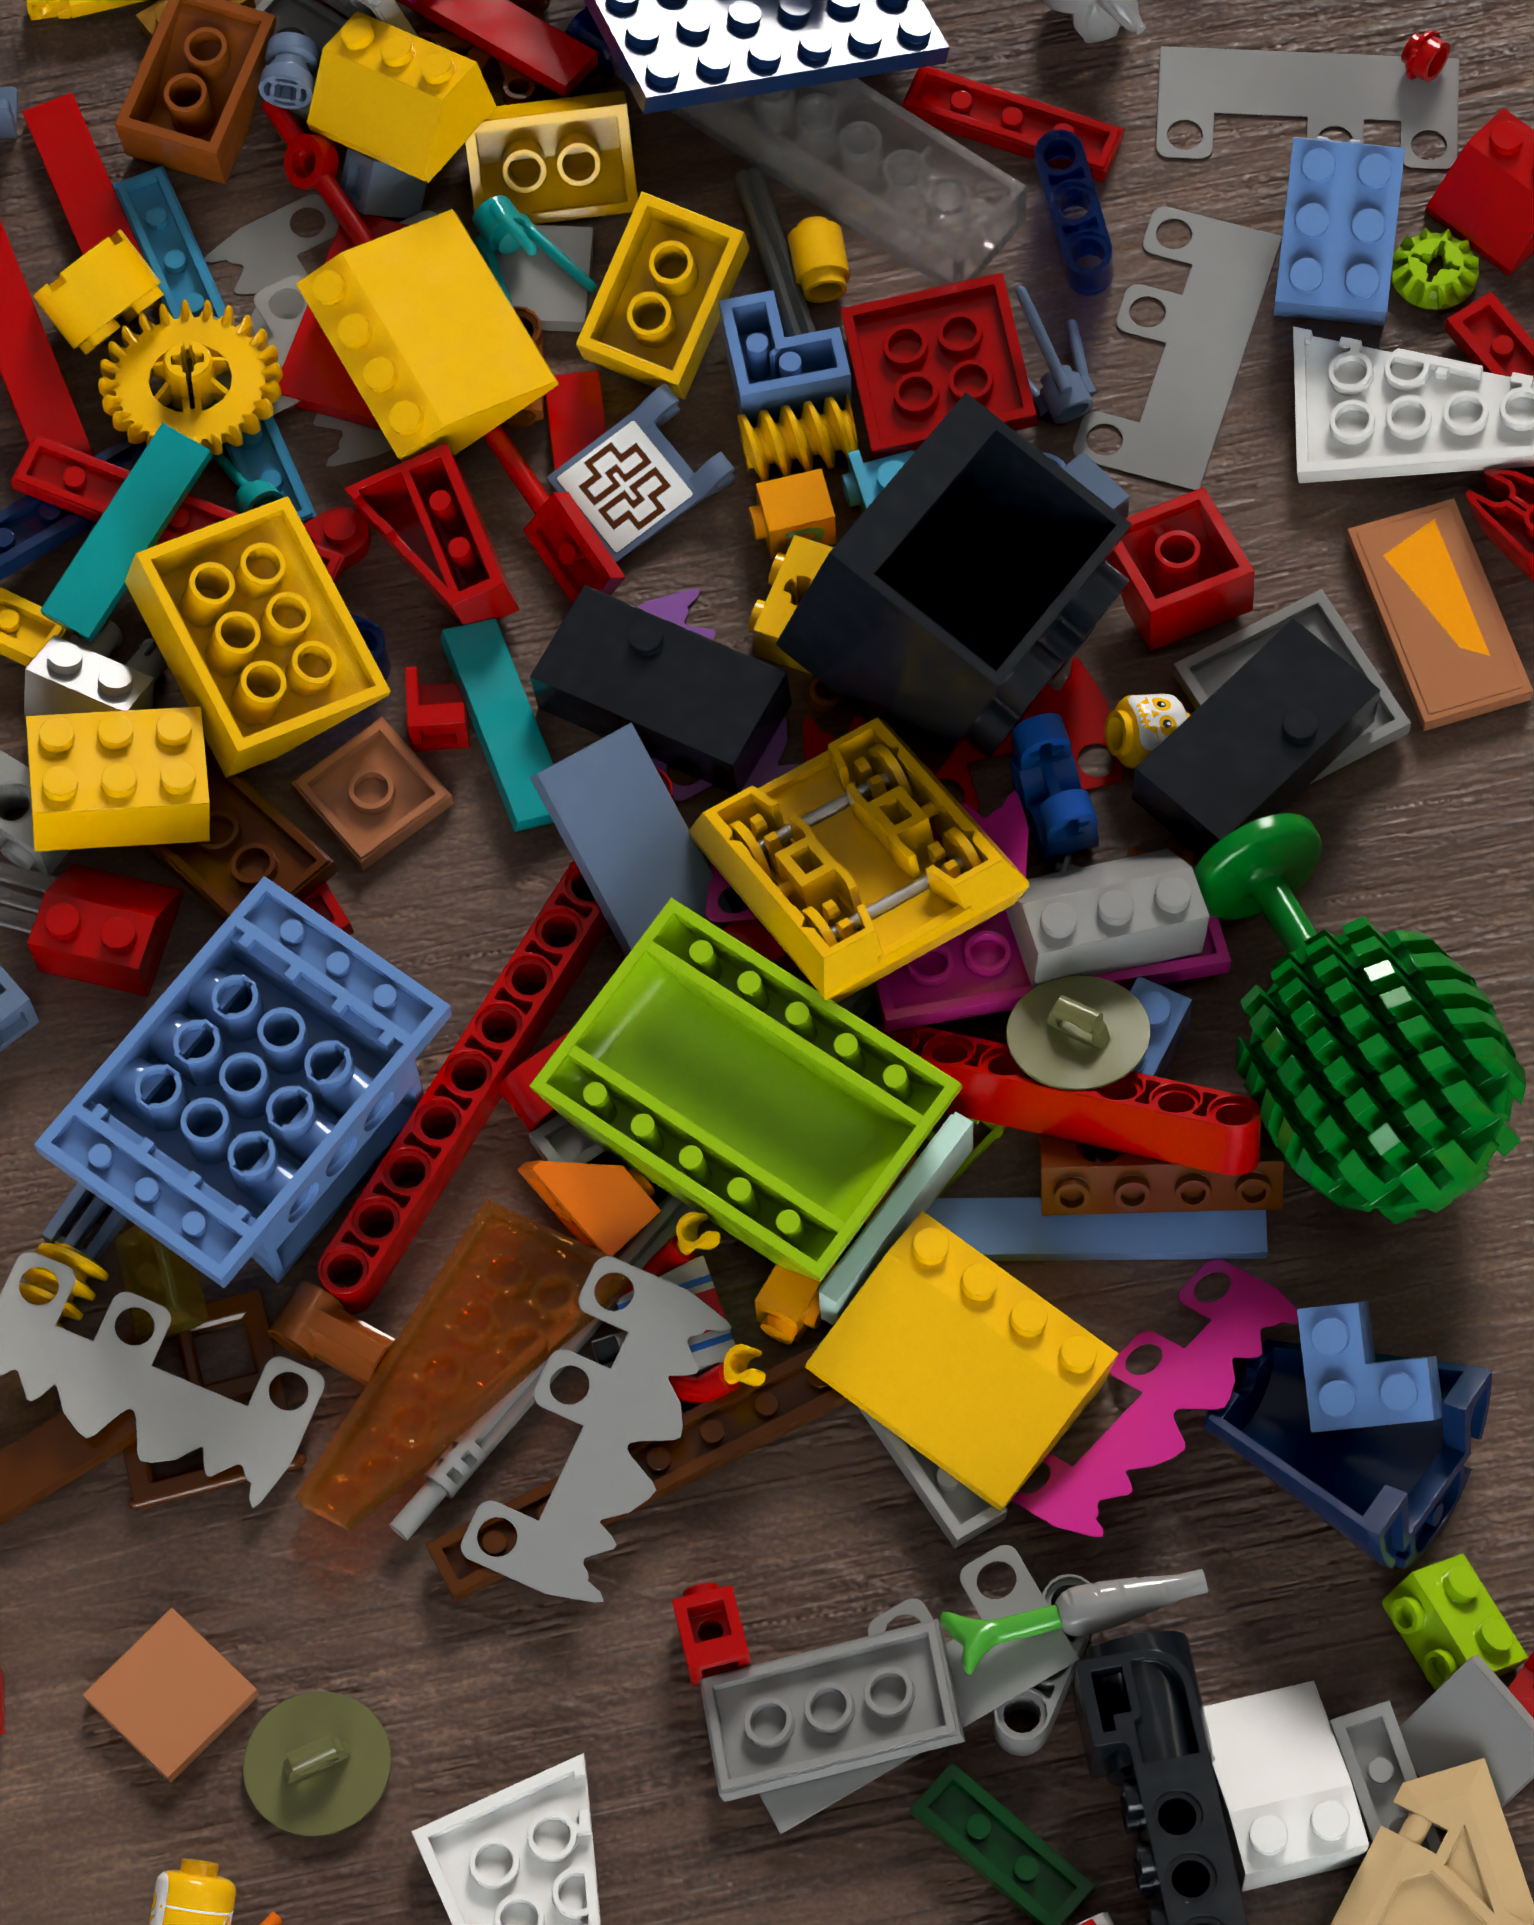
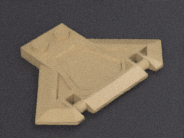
[1331,1758,1534,1925]

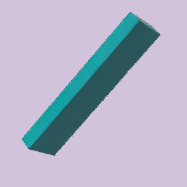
[40,423,213,643]
[440,618,554,832]

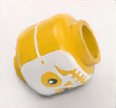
[1105,693,1190,769]
[149,1859,236,1925]

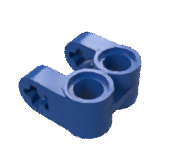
[1009,713,1099,862]

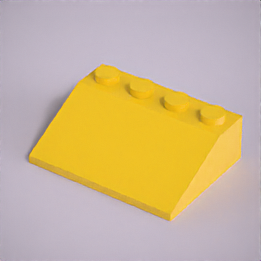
[296,209,559,462]
[124,496,391,778]
[805,1211,1119,1512]

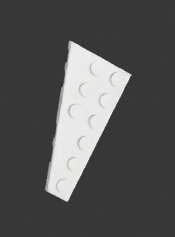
[1293,326,1534,483]
[411,1753,601,1925]

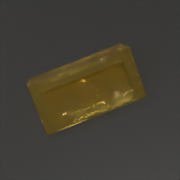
[114,1225,208,1341]

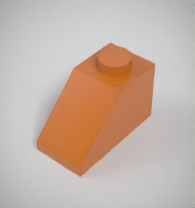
[517,1161,661,1259]

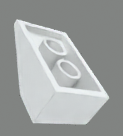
[1204,1681,1369,1892]

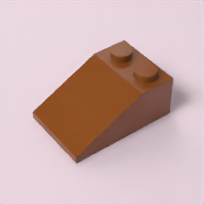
[115,0,277,185]

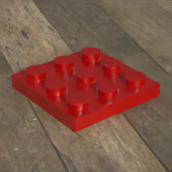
[840,272,1038,460]

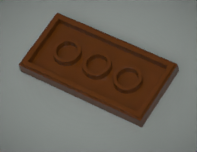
[143,743,338,921]

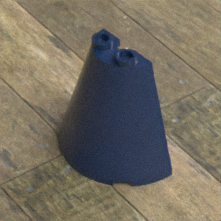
[1205,1339,1492,1569]

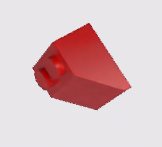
[1425,107,1534,276]
[1109,487,1255,651]
[27,864,184,997]

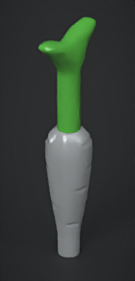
[940,1569,1208,1675]

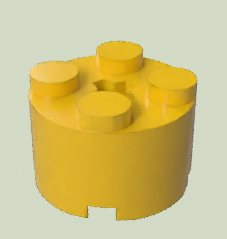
[33,229,164,355]

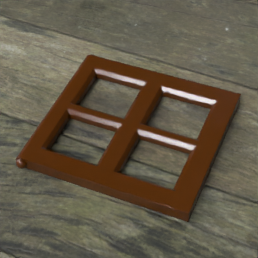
[96,1289,307,1510]

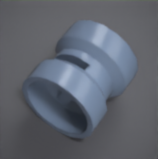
[258,32,321,109]

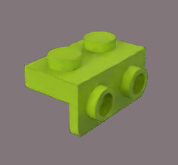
[1382,1553,1529,1691]

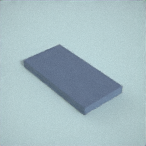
[530,723,733,957]

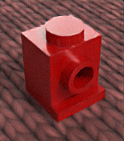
[672,1582,751,1686]

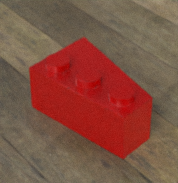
[344,443,520,626]

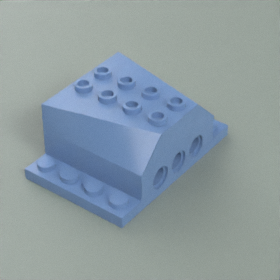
[34,876,453,1288]

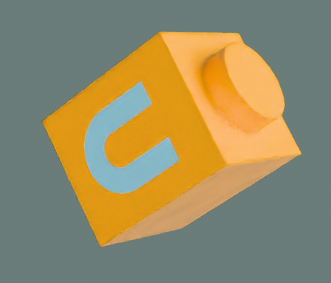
[748,468,836,559]

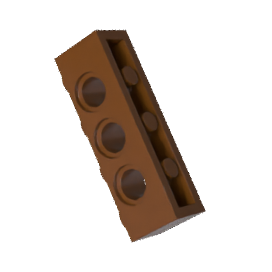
[1038,1120,1284,1216]

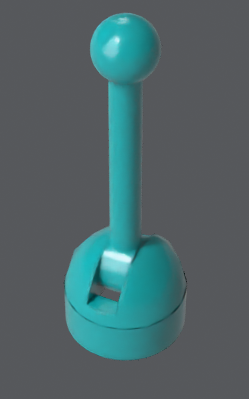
[208,448,284,514]

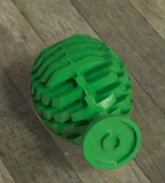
[1193,813,1526,1225]

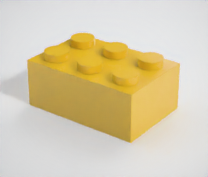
[576,191,750,400]
[26,707,210,852]

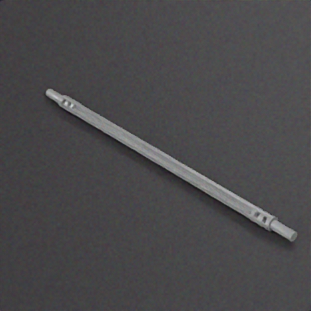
[389,984,878,1541]

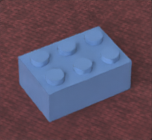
[1273,137,1405,327]

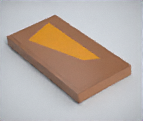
[1346,498,1533,731]

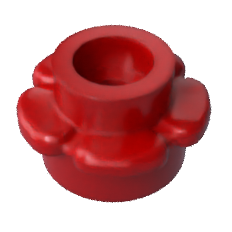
[1401,30,1450,82]

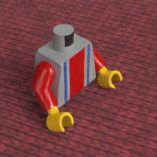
[591,1212,766,1406]

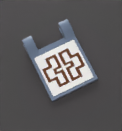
[546,383,735,564]

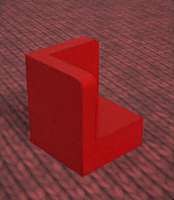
[405,666,470,752]

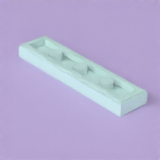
[818,1112,973,1326]

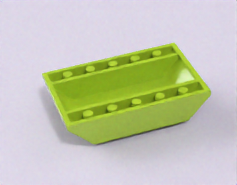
[530,897,963,1282]

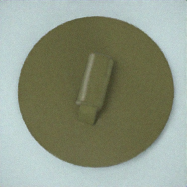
[1006,975,1151,1091]
[243,1691,392,1837]

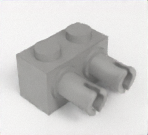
[24,621,169,718]

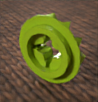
[1391,227,1479,310]

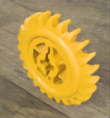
[98,299,283,455]

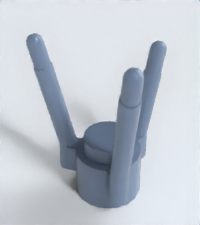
[1015,285,1097,424]

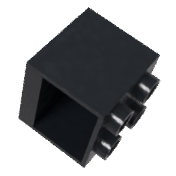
[775,393,1132,773]

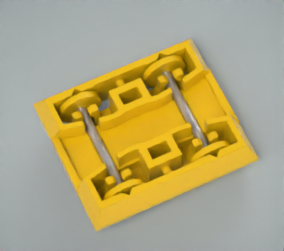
[688,717,1030,1003]

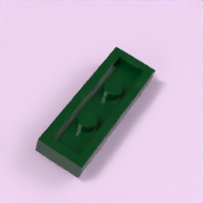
[910,1762,1095,1925]

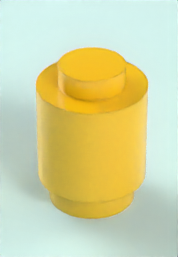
[787,216,850,303]

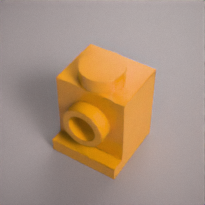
[754,1264,836,1345]

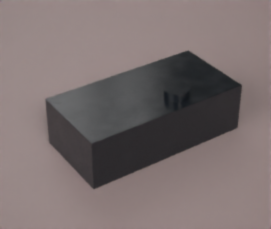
[530,585,792,795]
[1132,618,1380,858]

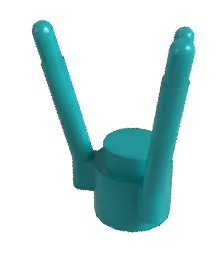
[472,195,597,306]

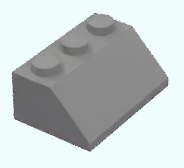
[1005,849,1210,989]

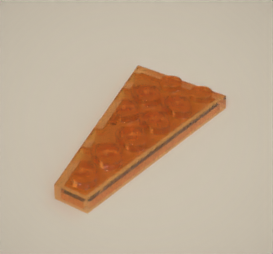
[295,1199,632,1531]

